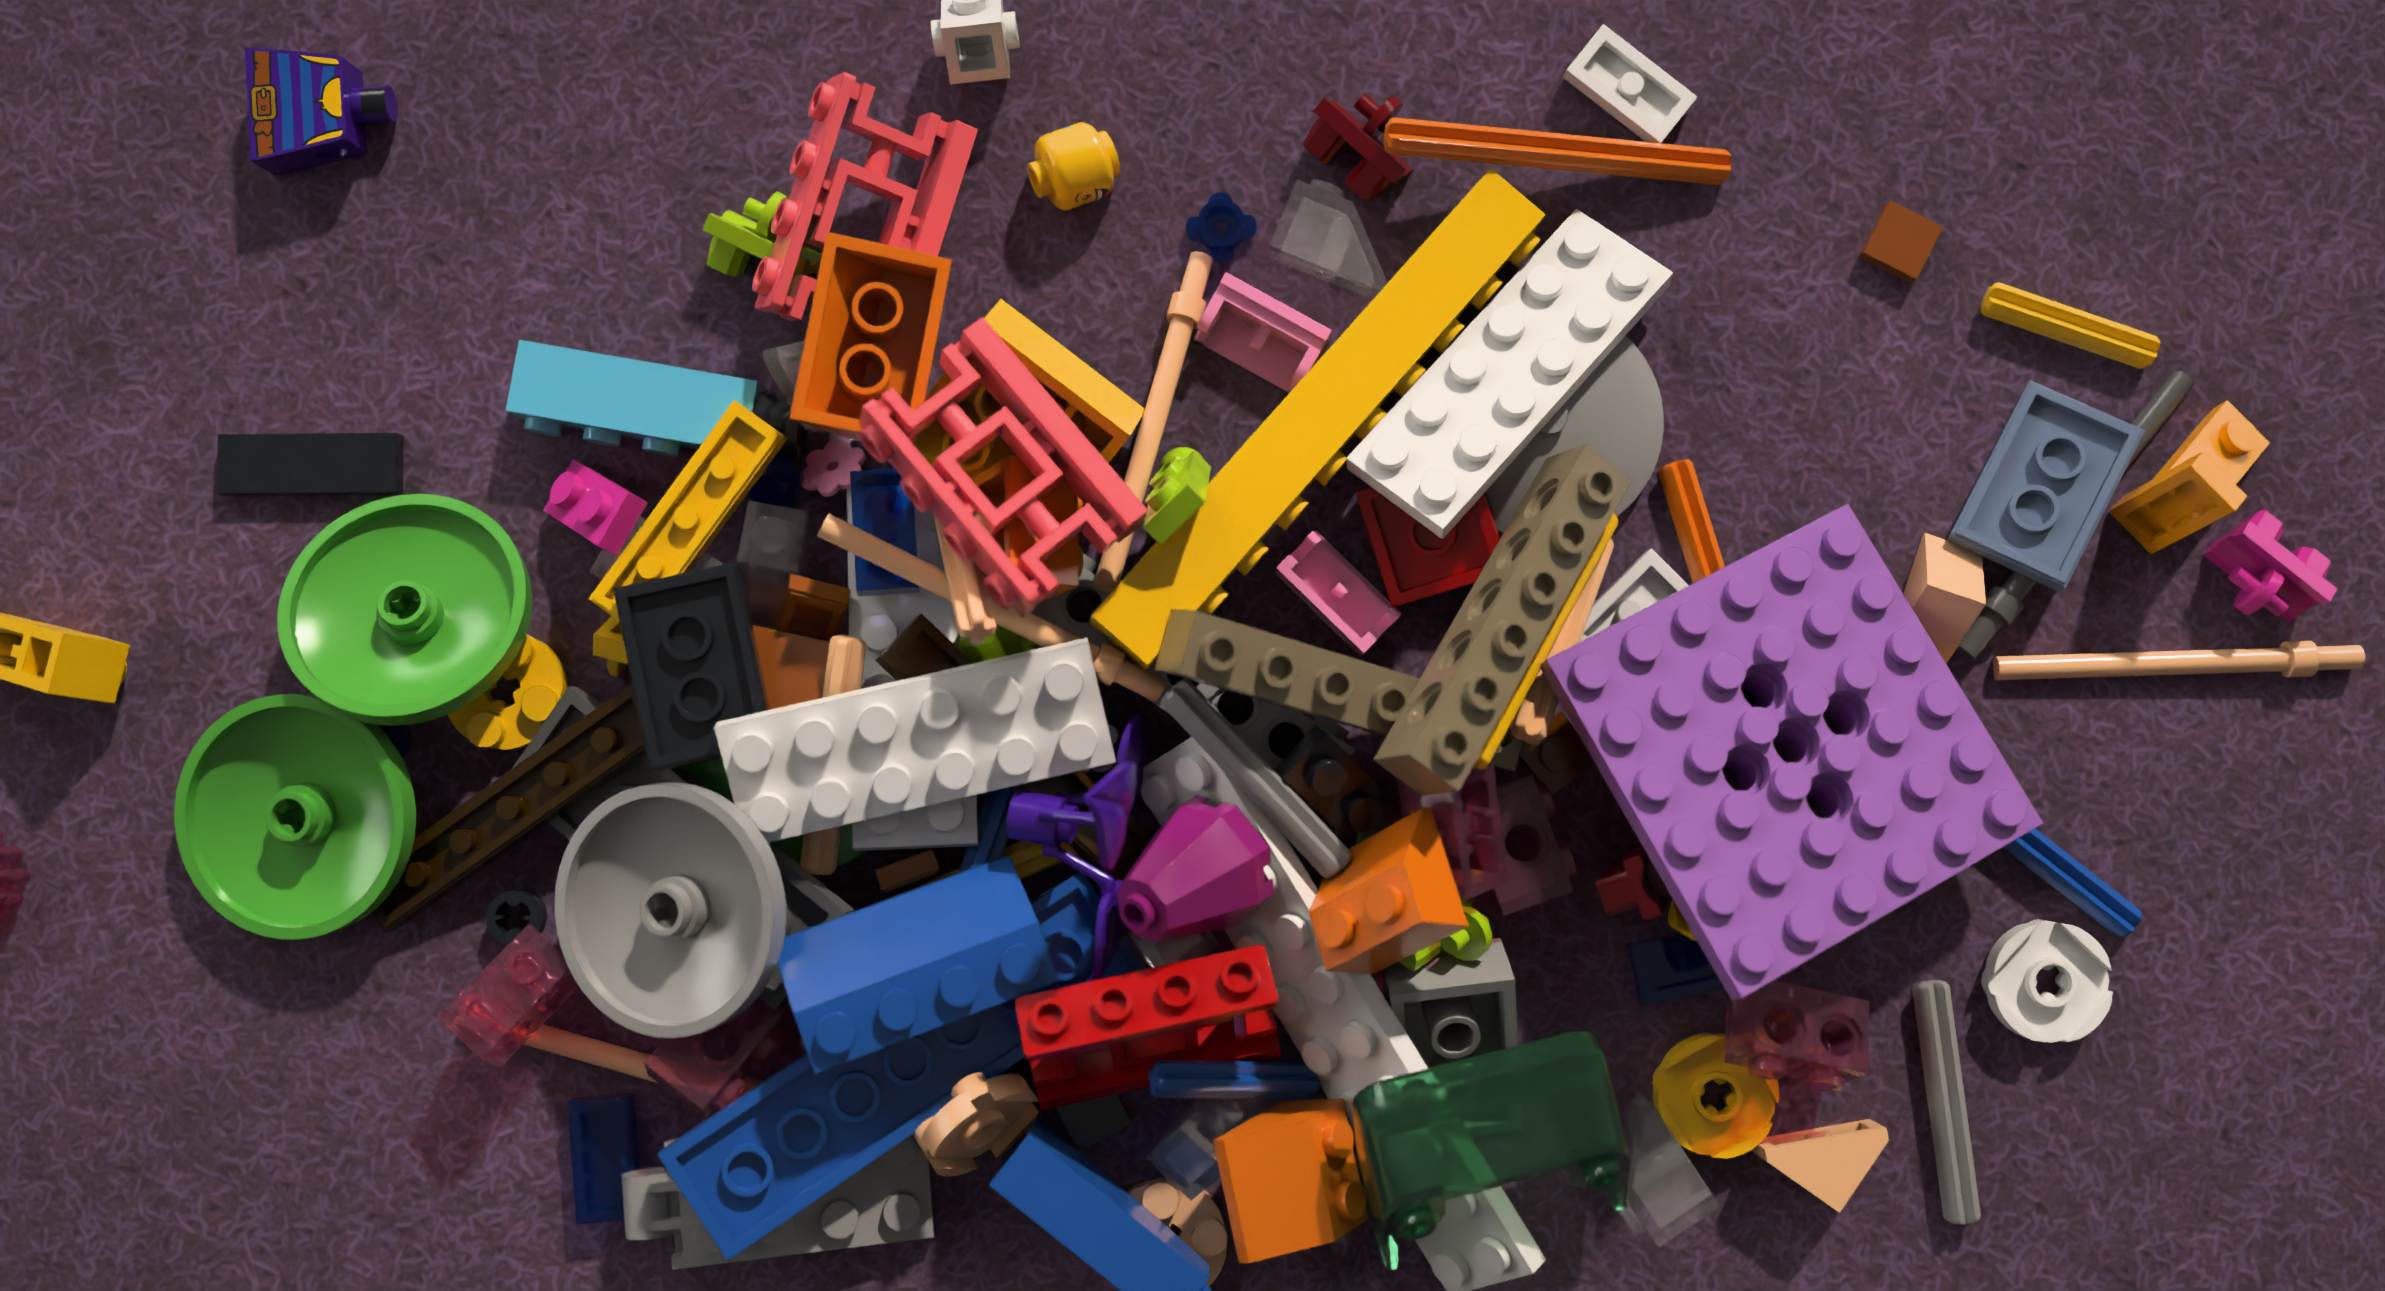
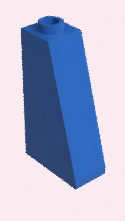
[989,1116,1212,1291]

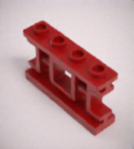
[1015,945,1280,1111]

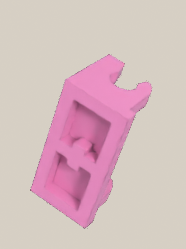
[1193,272,1332,393]
[1274,530,1402,656]

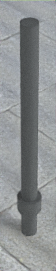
[1956,370,2195,661]

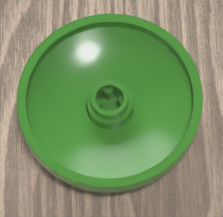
[277,494,533,726]
[174,694,416,940]

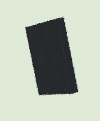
[613,562,770,773]

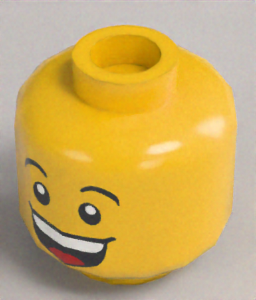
[1027,122,1120,211]

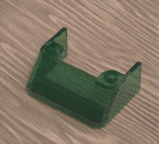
[1352,1031,1631,1271]

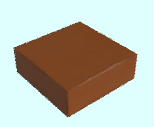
[1858,200,1943,283]
[774,574,851,642]
[874,848,946,892]

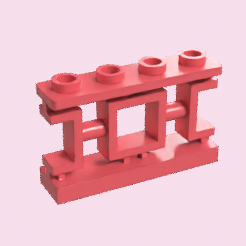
[752,72,978,321]
[859,317,1148,618]

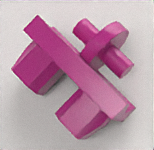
[2203,510,2337,622]

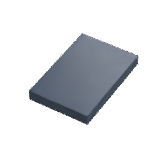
[1947,380,2145,593]

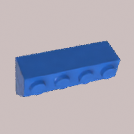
[777,855,1059,1074]

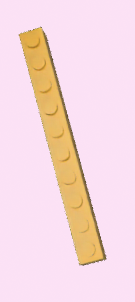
[1089,168,1546,670]

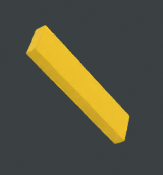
[588,400,788,622]

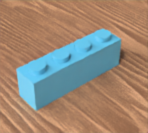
[505,340,769,457]

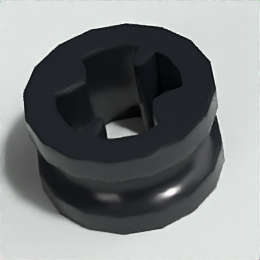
[486,889,548,945]

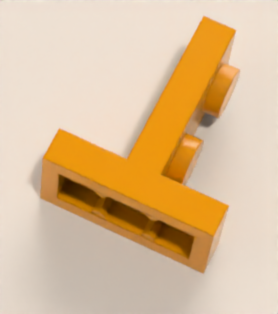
[2109,400,2270,554]

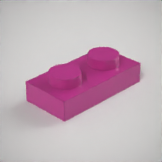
[543,459,648,556]

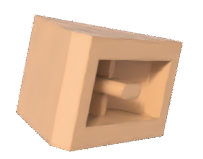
[1904,533,1986,664]
[1752,1119,1889,1213]

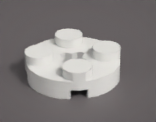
[1981,919,2113,1043]

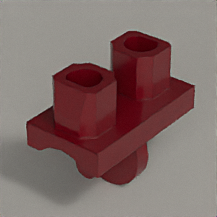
[1302,93,1413,202]
[1595,843,1673,921]

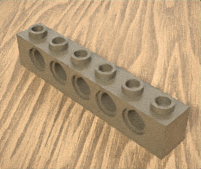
[1374,444,1631,795]
[1155,609,1523,771]

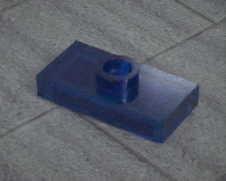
[567,1093,639,1225]

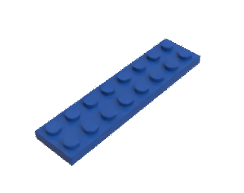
[657,870,1145,1261]

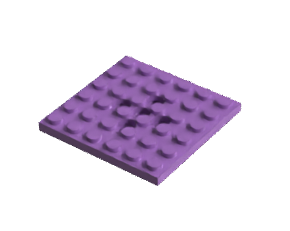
[1541,504,2043,1001]

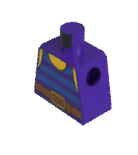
[245,47,398,175]

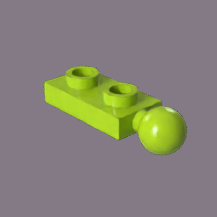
[1143,447,1211,545]

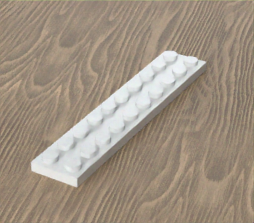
[1140,737,1546,1291]

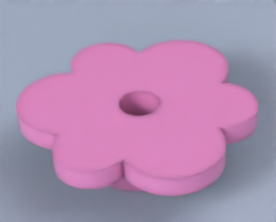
[799,438,866,497]

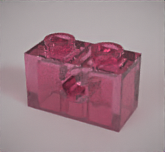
[1397,762,1508,901]

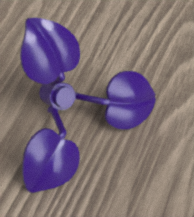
[1006,711,1147,982]

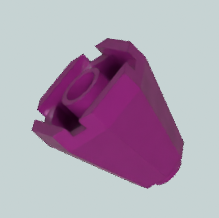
[1117,795,1274,941]

